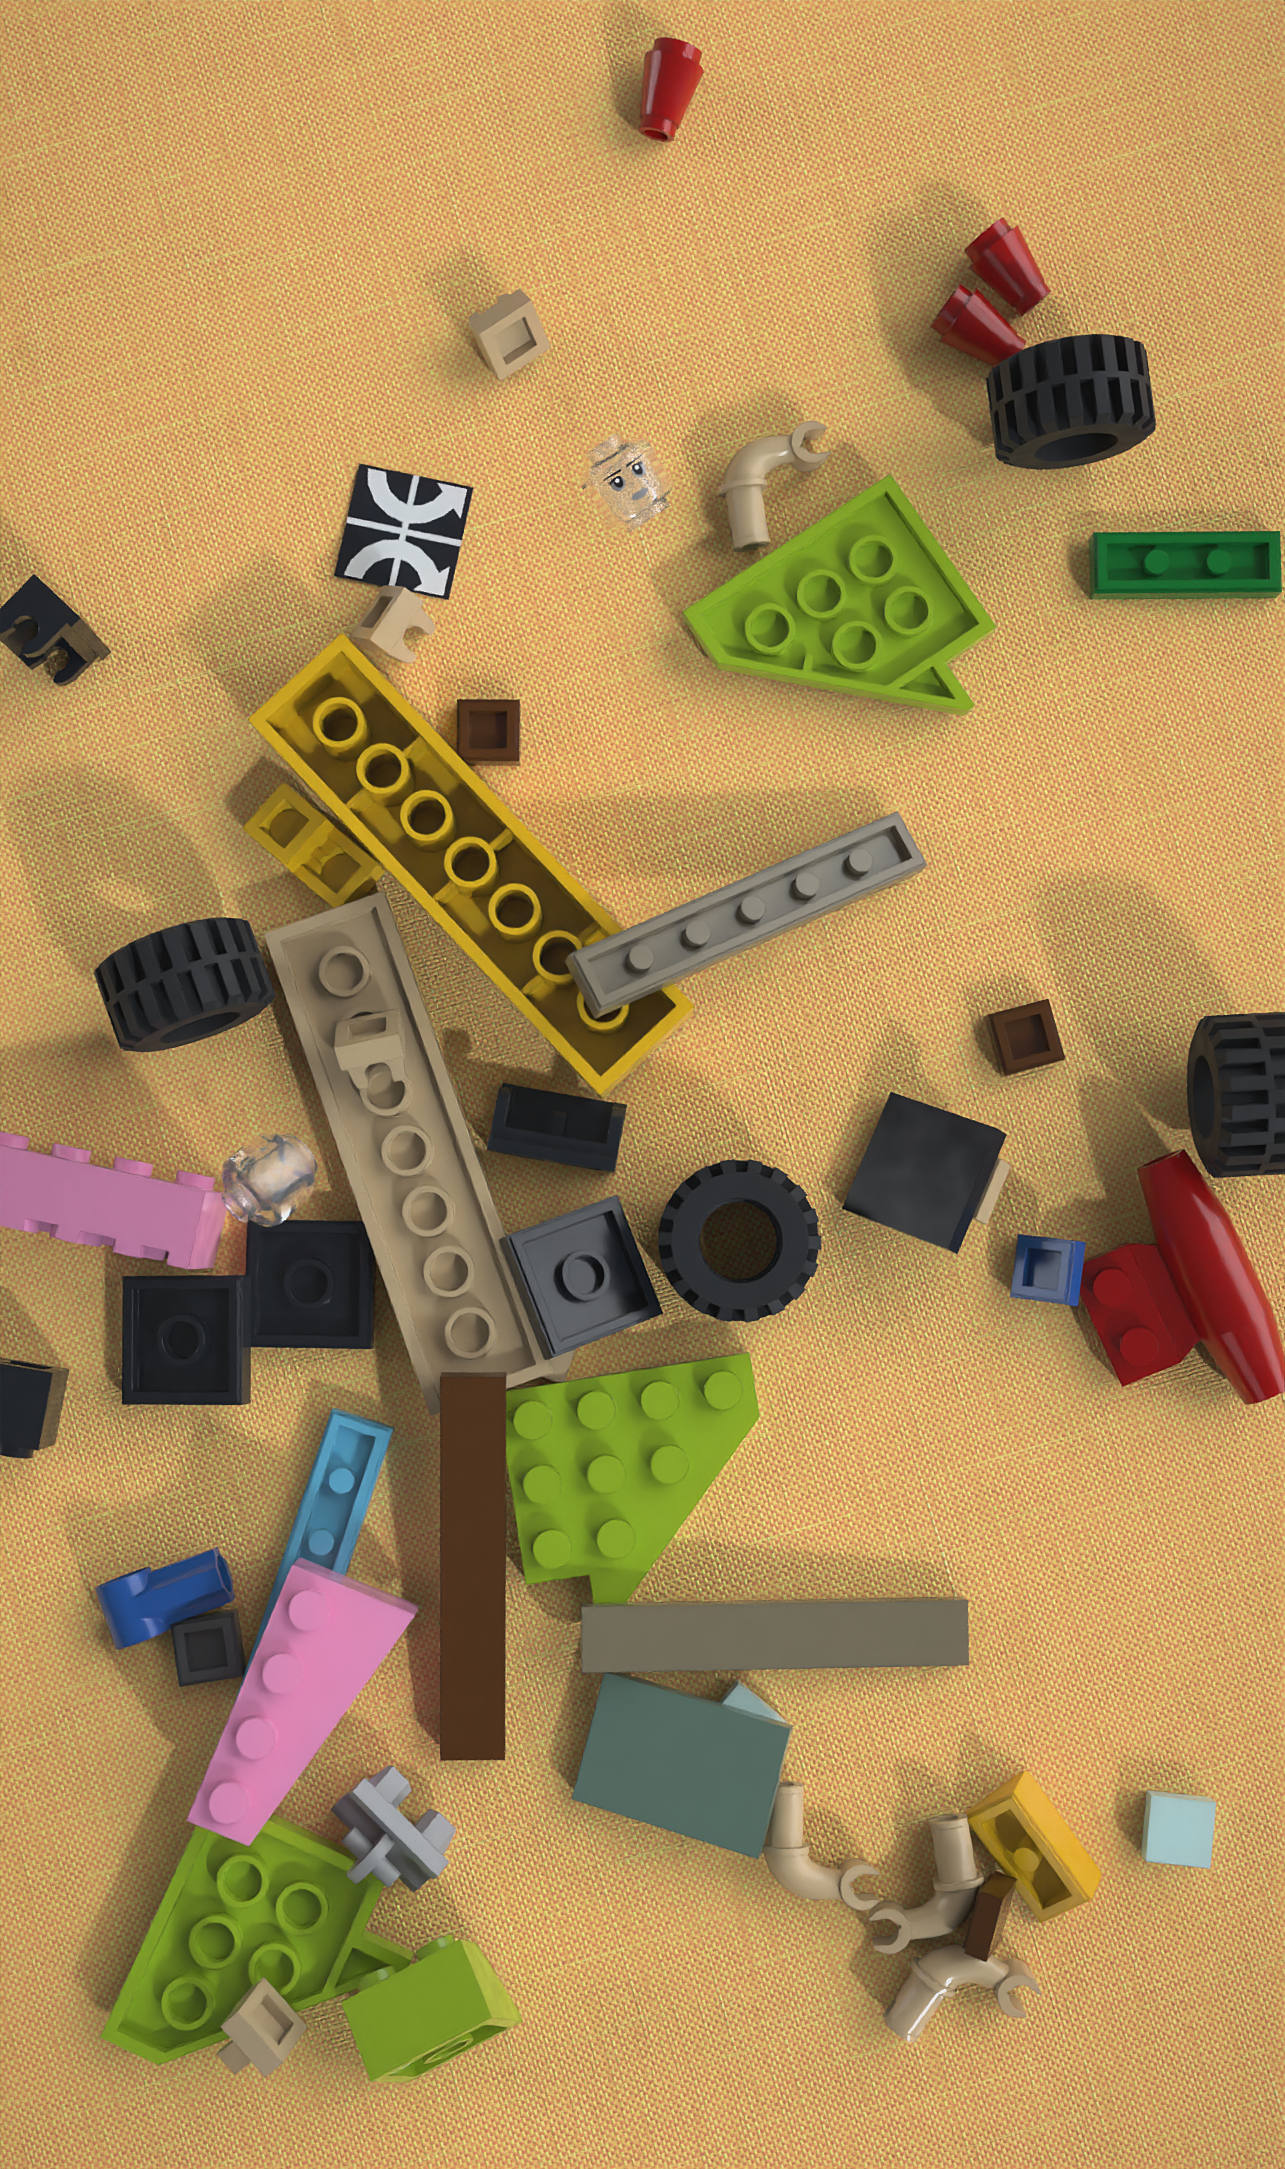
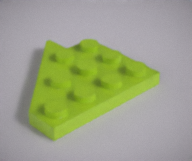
[682,474,997,716]
[506,1352,760,1603]
[100,1814,414,2065]

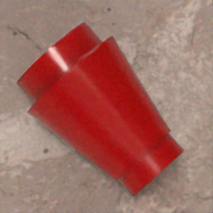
[639,37,704,142]
[964,217,1052,317]
[930,284,1026,367]

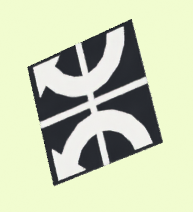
[334,464,474,600]

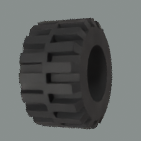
[986,334,1156,470]
[94,917,275,1052]
[1187,1012,1285,1178]
[658,1159,822,1323]

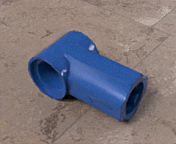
[95,1547,235,1650]

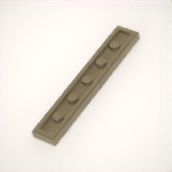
[565,811,927,1019]
[580,1596,969,1673]

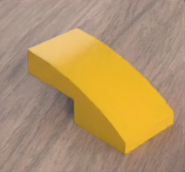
[242,782,386,909]

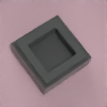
[170,1608,246,1687]

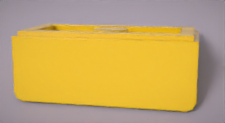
[965,1770,1101,1923]

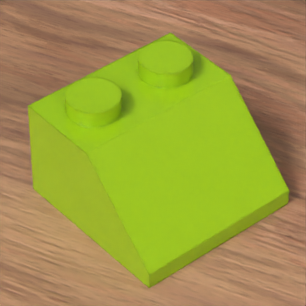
[341,1935,523,2083]

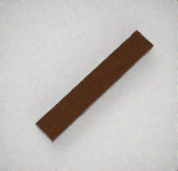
[440,1372,507,1761]

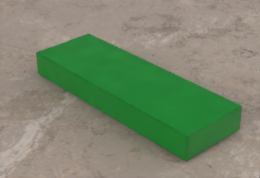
[1089,531,1282,600]

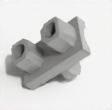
[330,1765,456,1893]

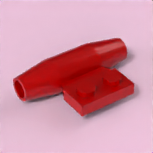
[1080,1149,1285,1405]

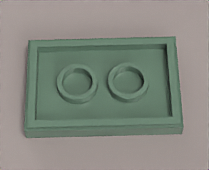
[572,1672,794,1859]

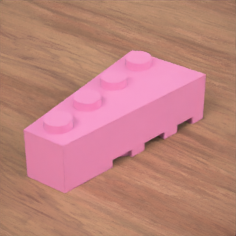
[0,1131,231,1269]
[186,1557,419,1846]

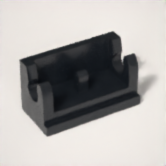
[0,574,111,686]
[487,1083,627,1173]

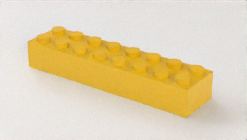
[247,633,695,1100]

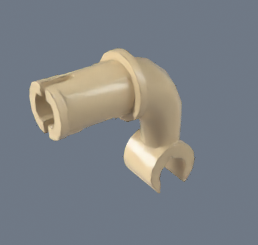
[718,421,831,552]
[762,1781,880,1911]
[869,1813,985,1955]
[883,1943,1042,2043]

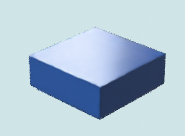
[1010,1234,1086,1306]

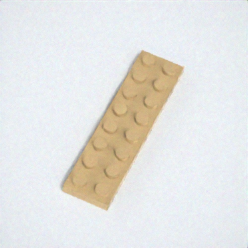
[264,891,554,1416]

